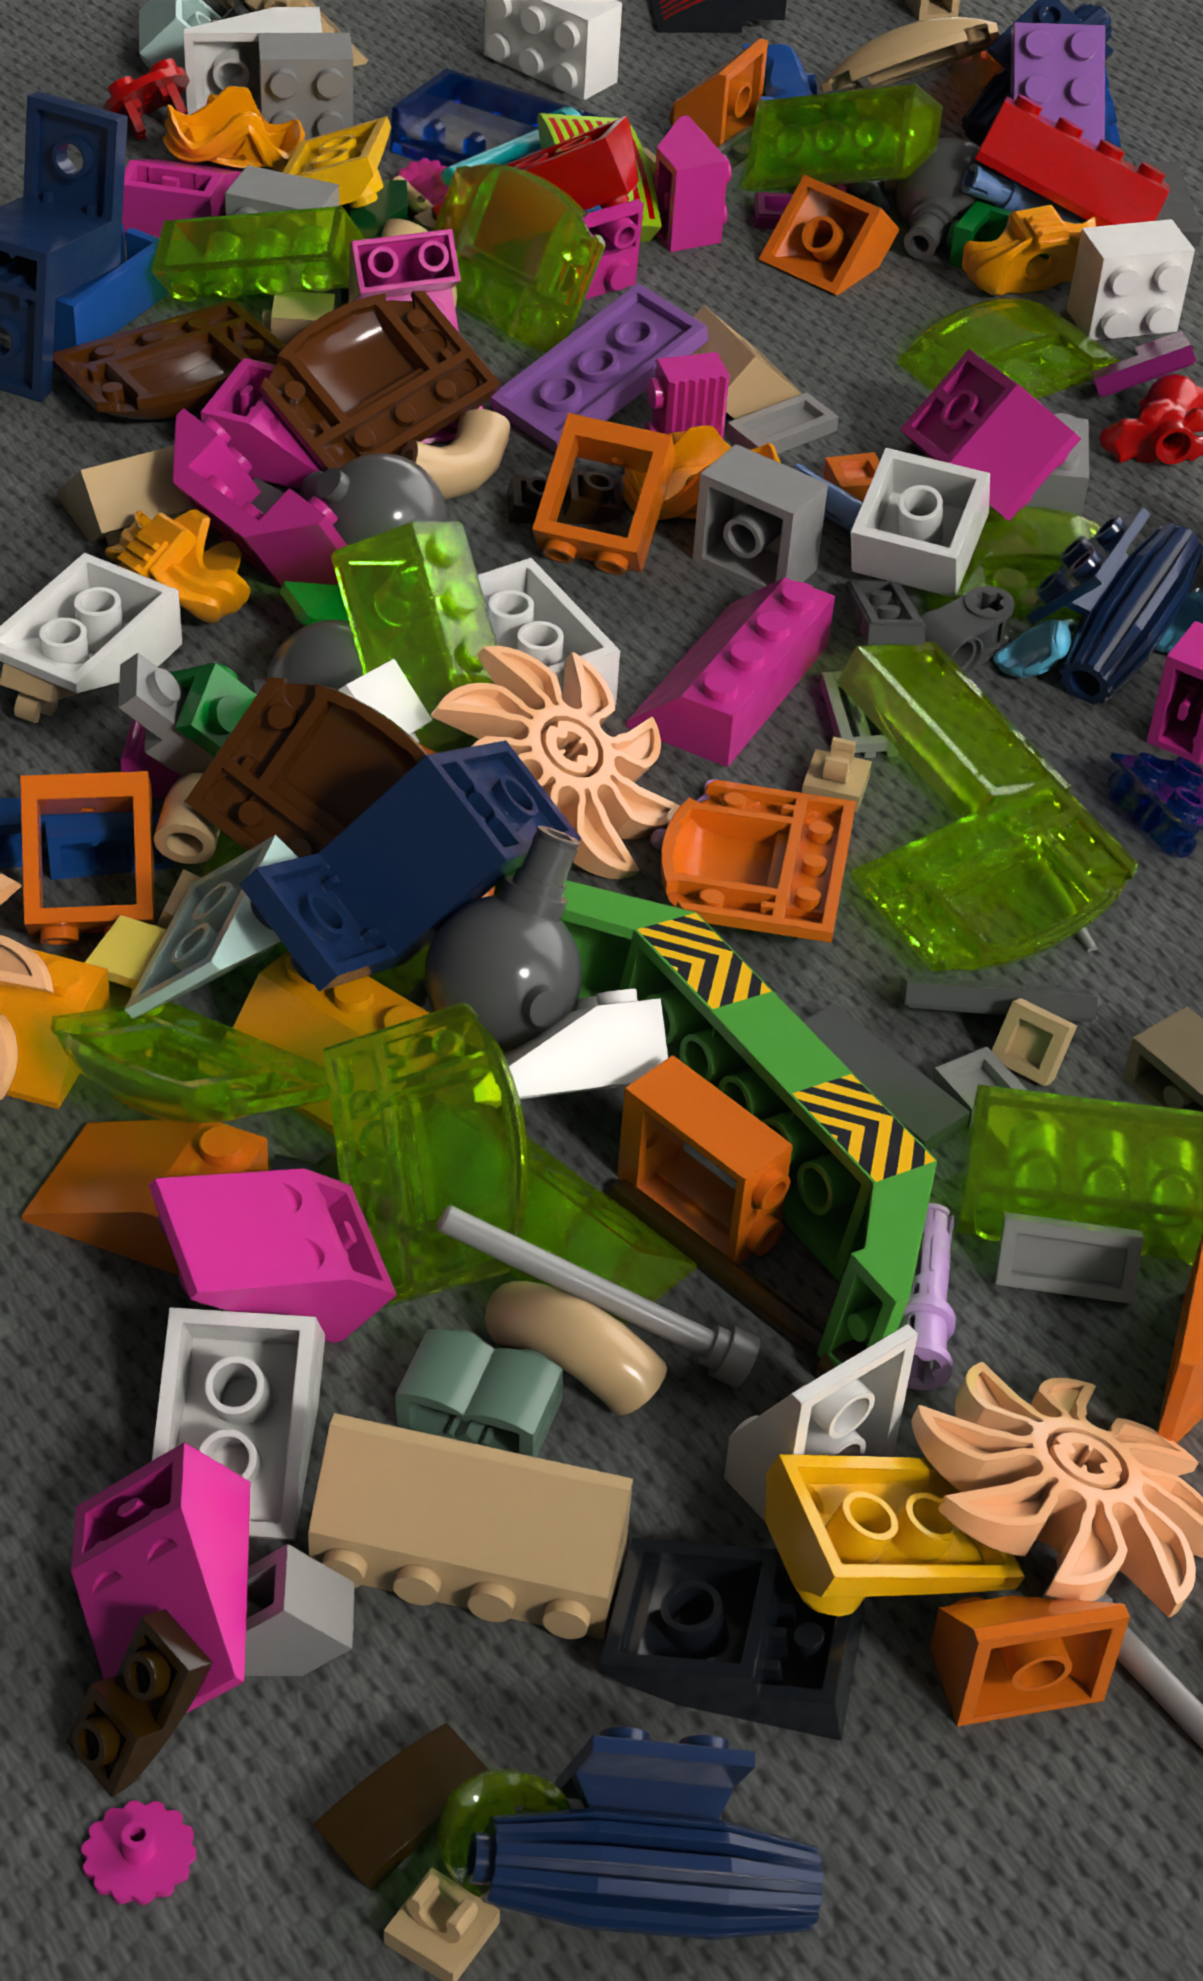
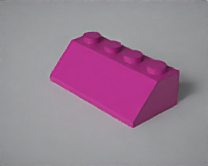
[626,577,835,767]

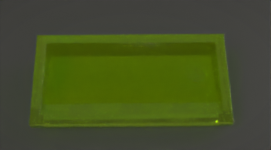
[837,642,1072,832]

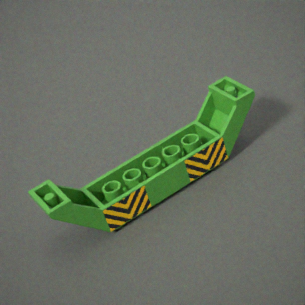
[493,868,937,1367]

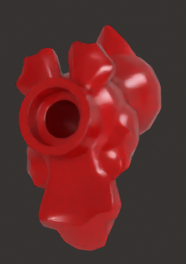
[1099,374,1203,464]

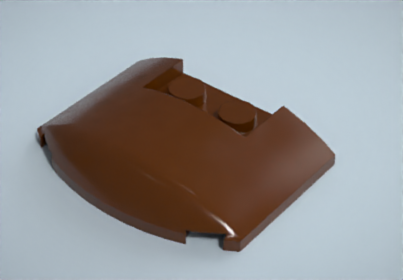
[260,291,502,472]
[53,300,286,420]
[184,677,429,858]

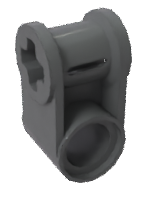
[909,586,1015,680]

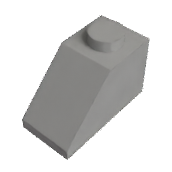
[244,1544,355,1676]

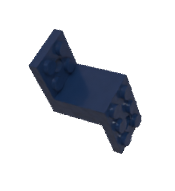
[0,91,128,402]
[239,740,582,992]

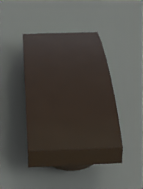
[507,469,623,524]
[66,1609,213,1797]
[313,1722,501,1891]

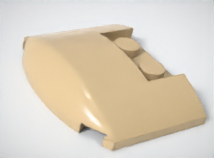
[821,17,1000,97]

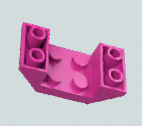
[349,229,483,444]
[900,349,1081,521]
[173,408,354,587]

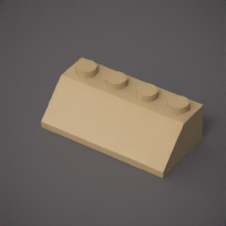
[308,1413,633,1640]

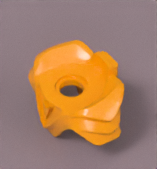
[162,86,305,172]
[962,205,1096,296]
[622,425,781,521]
[104,509,251,624]

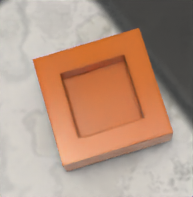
[823,452,880,502]

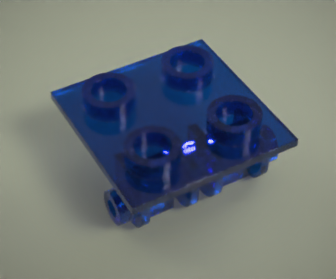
[1107,752,1203,858]

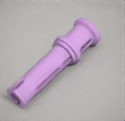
[898,1203,956,1391]

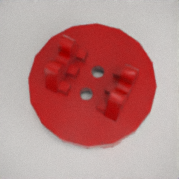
[103,58,190,140]

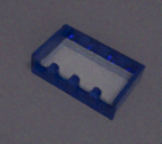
[390,68,603,169]

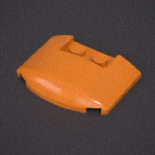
[661,780,856,943]

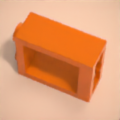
[532,413,676,575]
[20,771,156,946]
[617,1055,793,1264]

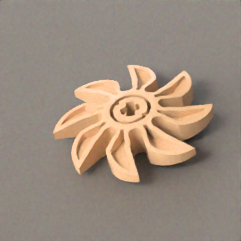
[431,646,680,880]
[911,1362,1203,1618]

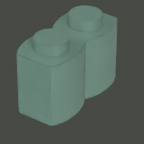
[395,1329,563,1457]

